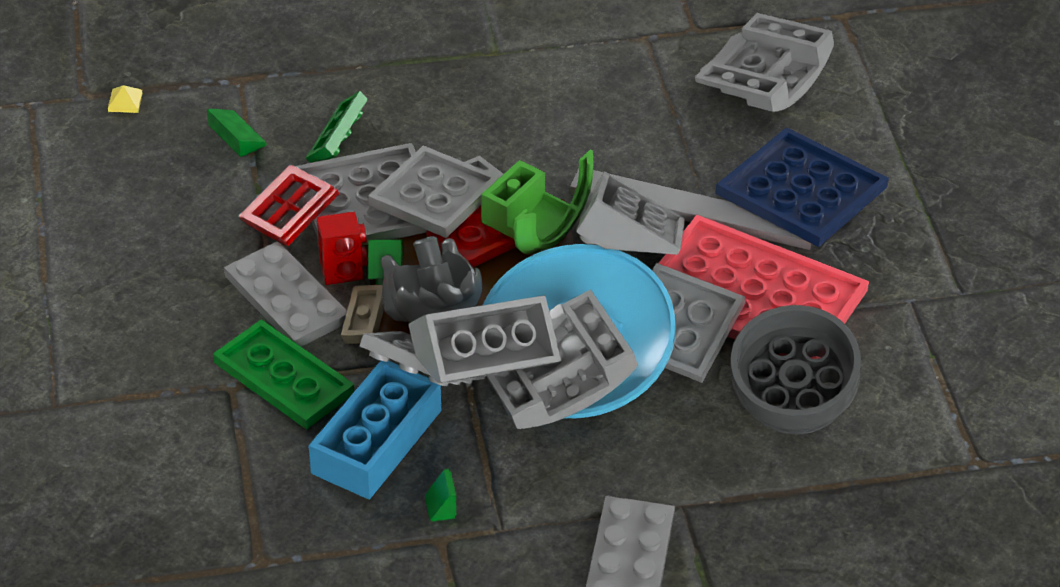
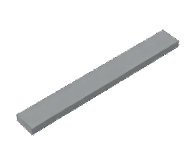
[570,169,812,250]

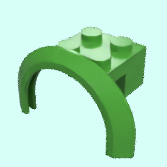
[481,149,593,255]

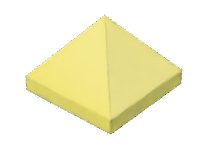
[108,85,143,113]

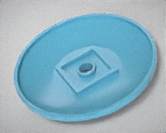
[483,244,676,419]

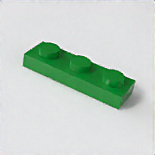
[306,91,368,163]

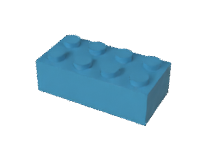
[309,361,441,500]

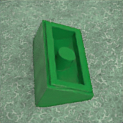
[207,109,266,157]

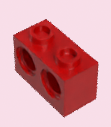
[317,211,368,285]

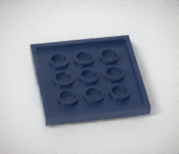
[715,127,889,247]

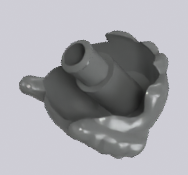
[381,236,482,323]

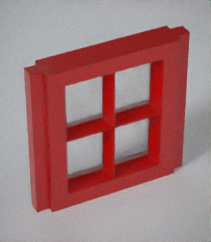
[239,165,340,246]

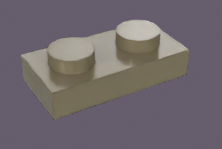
[341,285,384,344]

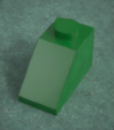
[368,240,404,285]

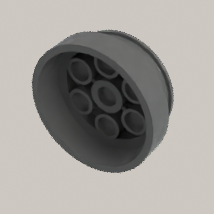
[731,305,861,434]

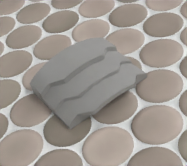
[695,13,834,112]
[486,289,638,429]

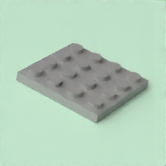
[295,143,427,246]

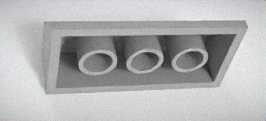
[408,295,561,384]

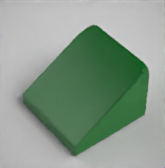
[425,469,457,521]

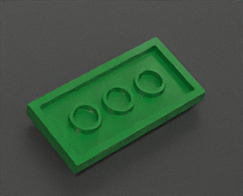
[213,319,355,430]

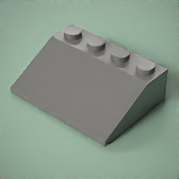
[576,171,685,255]

